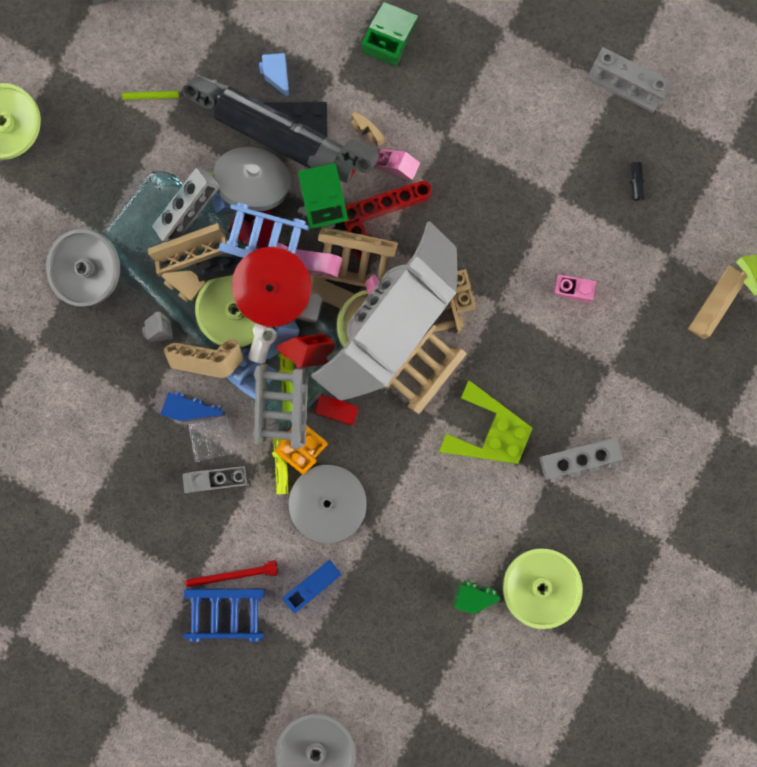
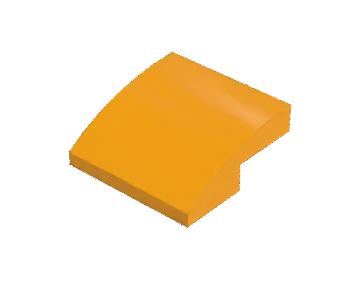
[275,425,328,475]

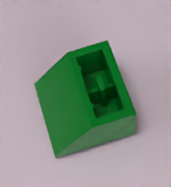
[453,580,500,614]

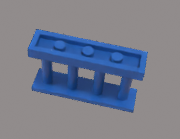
[183,588,265,642]

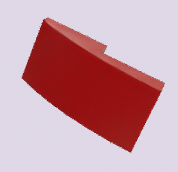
[313,395,359,426]

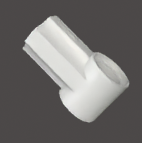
[248,324,277,364]

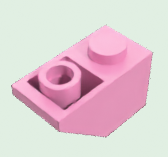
[374,149,420,180]
[554,274,596,304]

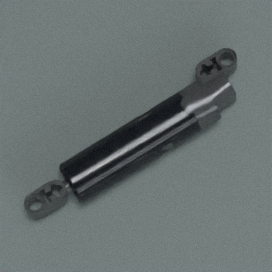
[182,76,379,184]

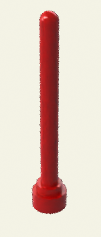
[185,560,278,587]

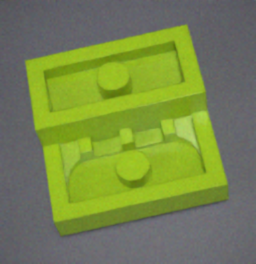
[736,255,757,296]

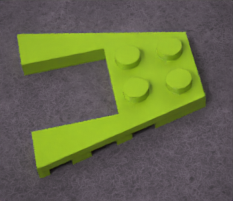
[439,380,533,464]

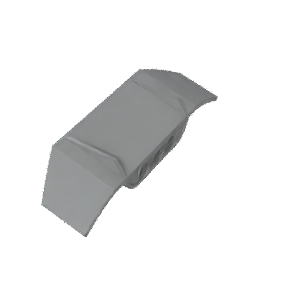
[311,222,457,401]

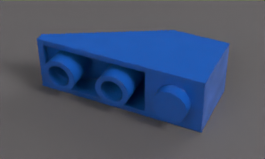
[160,391,225,422]
[282,559,342,614]

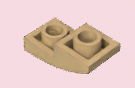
[351,112,384,146]
[453,269,476,314]

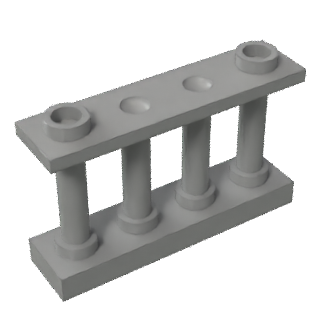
[586,47,672,113]
[252,364,308,449]

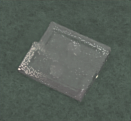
[188,416,236,462]

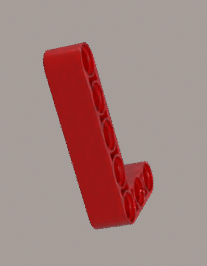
[344,181,432,260]

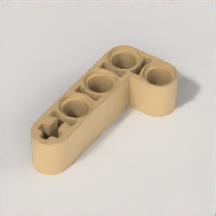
[164,340,243,378]

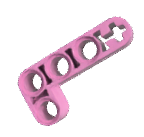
[276,243,343,278]

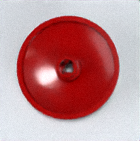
[232,247,312,327]

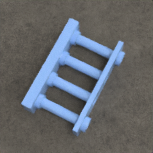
[219,202,309,258]

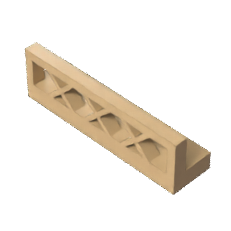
[148,223,227,277]
[688,266,748,339]

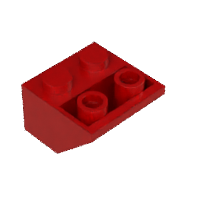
[276,334,336,368]

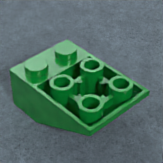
[362,2,418,67]
[298,163,348,229]

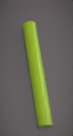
[122,91,179,100]

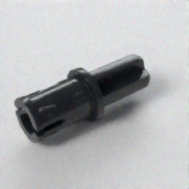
[630,162,645,201]

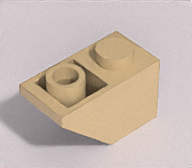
[162,271,205,303]

